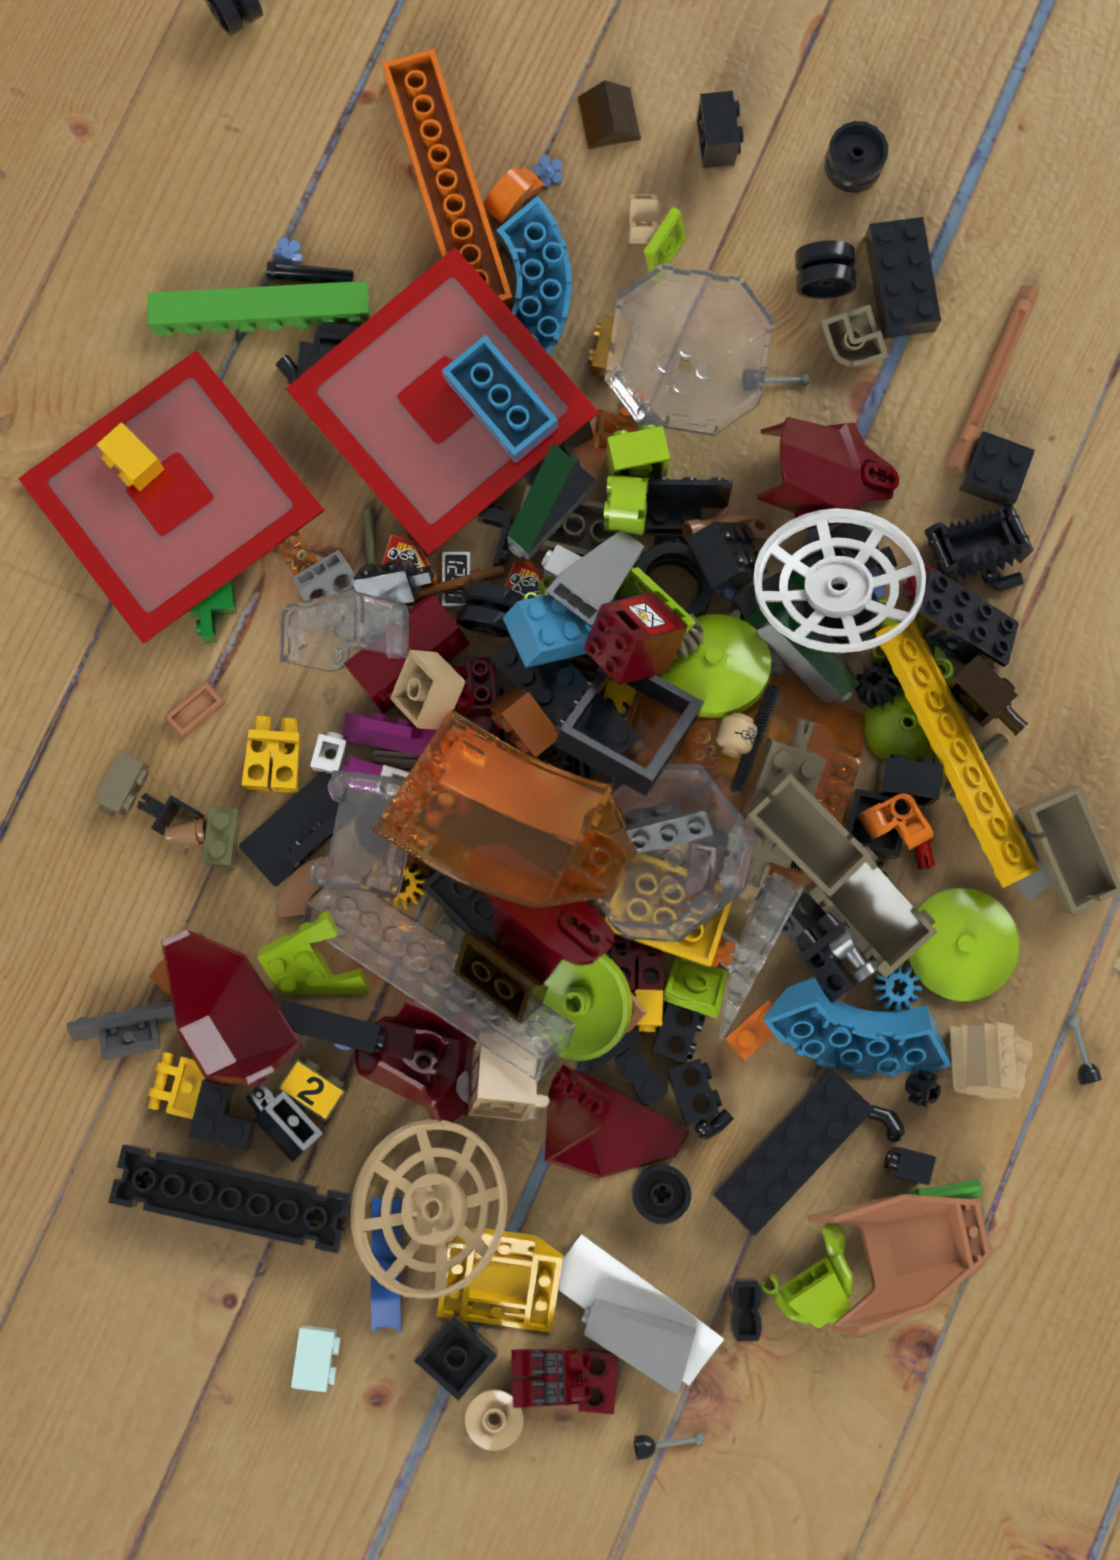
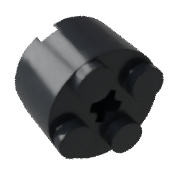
[631,1164,691,1224]

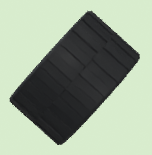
[634,541,715,617]

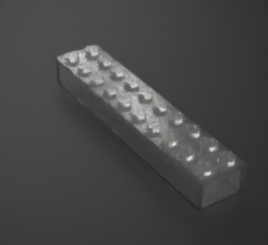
[303,871,576,1082]

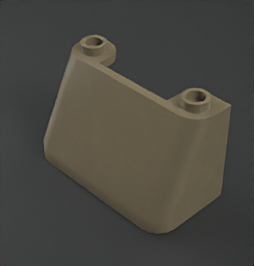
[803,846,937,978]

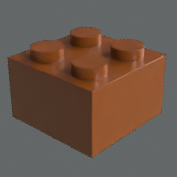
[488,686,558,758]

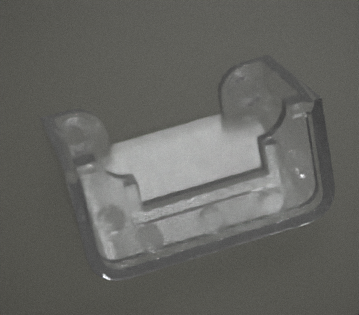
[310,770,418,899]

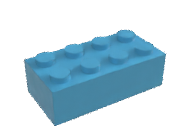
[442,335,559,463]
[503,594,617,668]

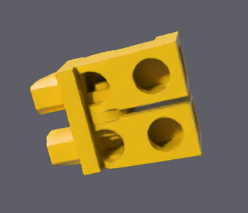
[242,716,302,794]

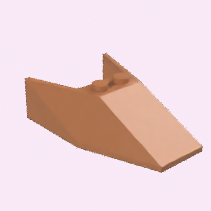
[807,1194,991,1335]

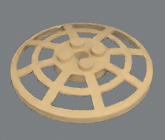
[351,1119,508,1299]

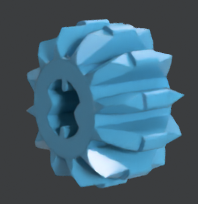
[873,965,922,1012]

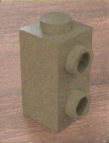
[93,750,149,817]

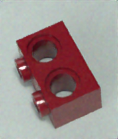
[578,1348,619,1414]

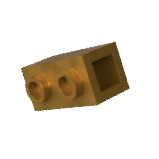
[587,314,631,381]

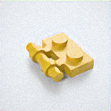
[147,1052,205,1119]

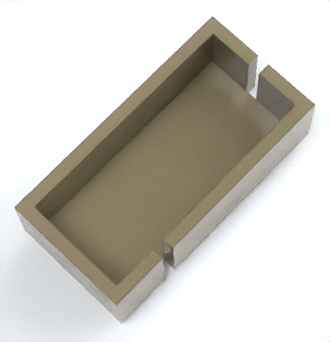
[743,769,872,897]
[1018,786,1120,915]

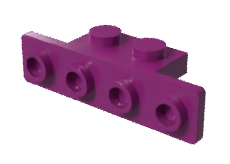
[342,712,449,759]

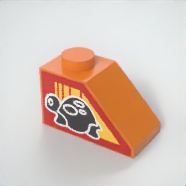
[382,534,437,586]
[504,560,548,597]

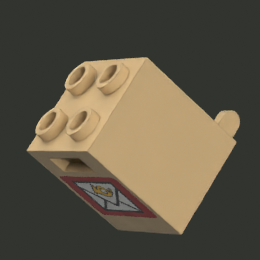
[468,1028,549,1121]

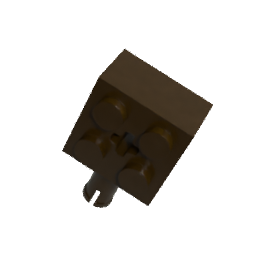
[947,655,1029,736]

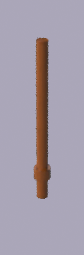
[342,565,505,622]

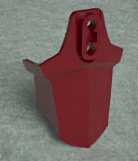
[757,417,899,529]
[355,998,482,1126]

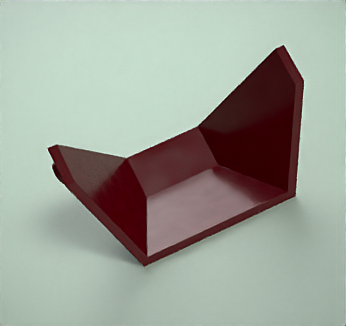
[161,930,303,1086]
[544,1064,690,1179]

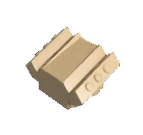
[949,1022,1033,1099]

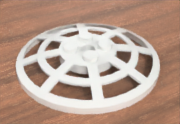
[754,508,926,653]

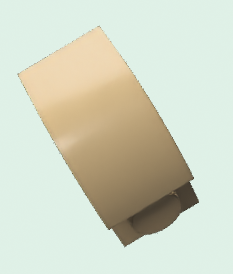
[629,194,658,244]

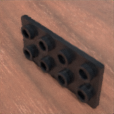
[632,476,732,533]
[918,568,1019,667]
[239,772,359,887]

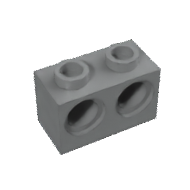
[291,550,355,615]

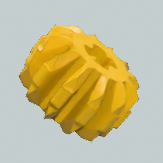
[378,861,426,910]

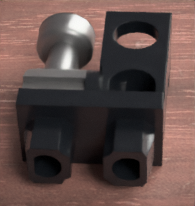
[795,912,877,1002]

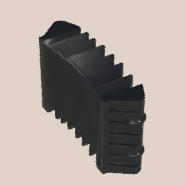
[924,504,1034,582]

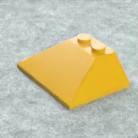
[436,1228,563,1333]

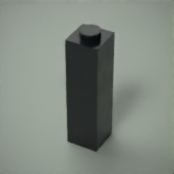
[280,1000,388,1055]

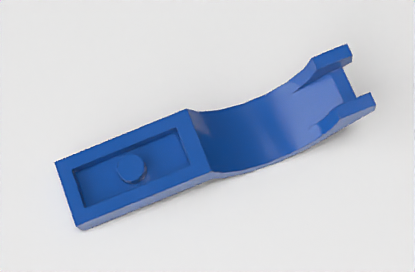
[371,1198,402,1331]

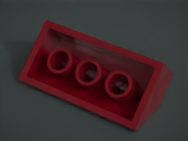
[344,593,470,714]

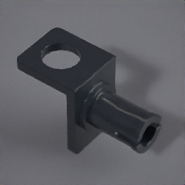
[137,793,205,835]

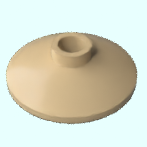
[465,1390,524,1451]

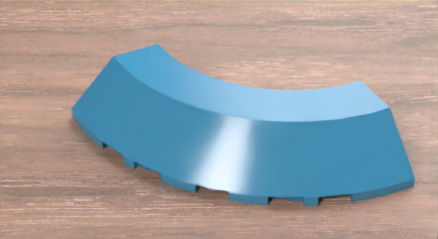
[497,196,572,355]
[764,977,952,1077]

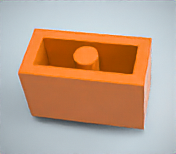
[723,1000,774,1060]

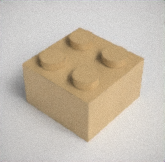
[390,650,466,730]

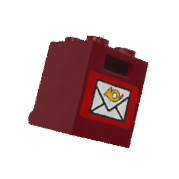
[583,592,688,685]

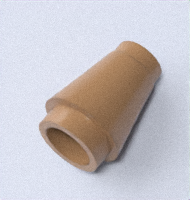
[165,817,207,845]

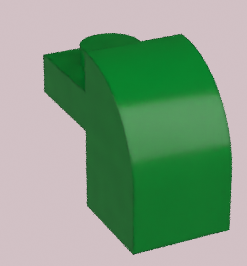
[189,581,237,644]

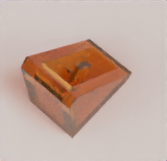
[595,409,638,448]

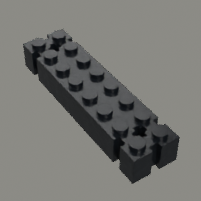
[108,1144,353,1253]

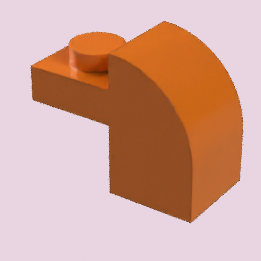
[483,166,545,224]

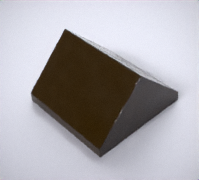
[578,80,641,149]

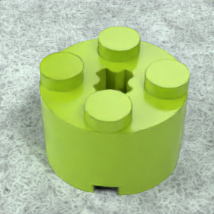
[604,475,648,535]

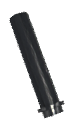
[266,259,354,283]

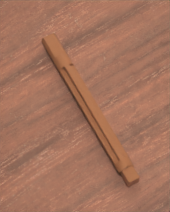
[945,285,1039,473]

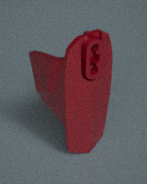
[464,845,614,983]

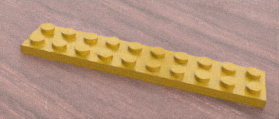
[875,620,1040,888]

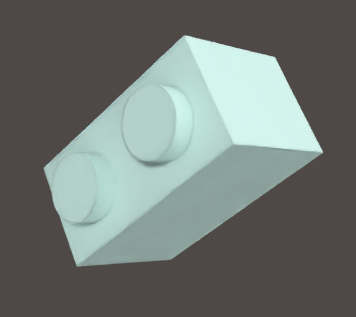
[291,1325,341,1392]

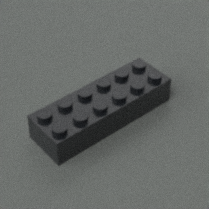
[490,638,647,784]
[710,1068,874,1236]

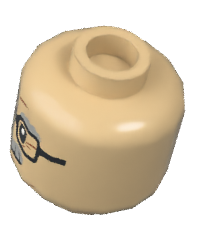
[716,713,758,758]

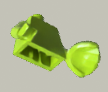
[761,1223,853,1328]

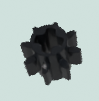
[905,1069,941,1107]

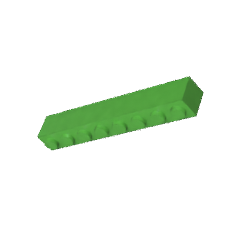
[147,281,370,337]

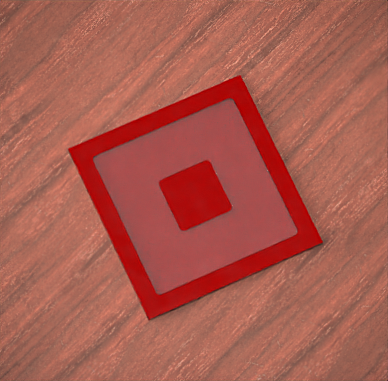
[286,247,599,556]
[18,350,325,645]

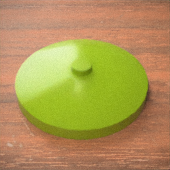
[660,614,771,718]
[907,888,1019,1002]
[524,954,632,1061]

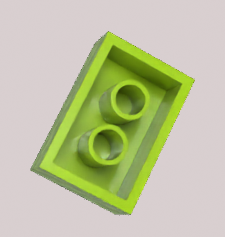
[605,425,670,479]

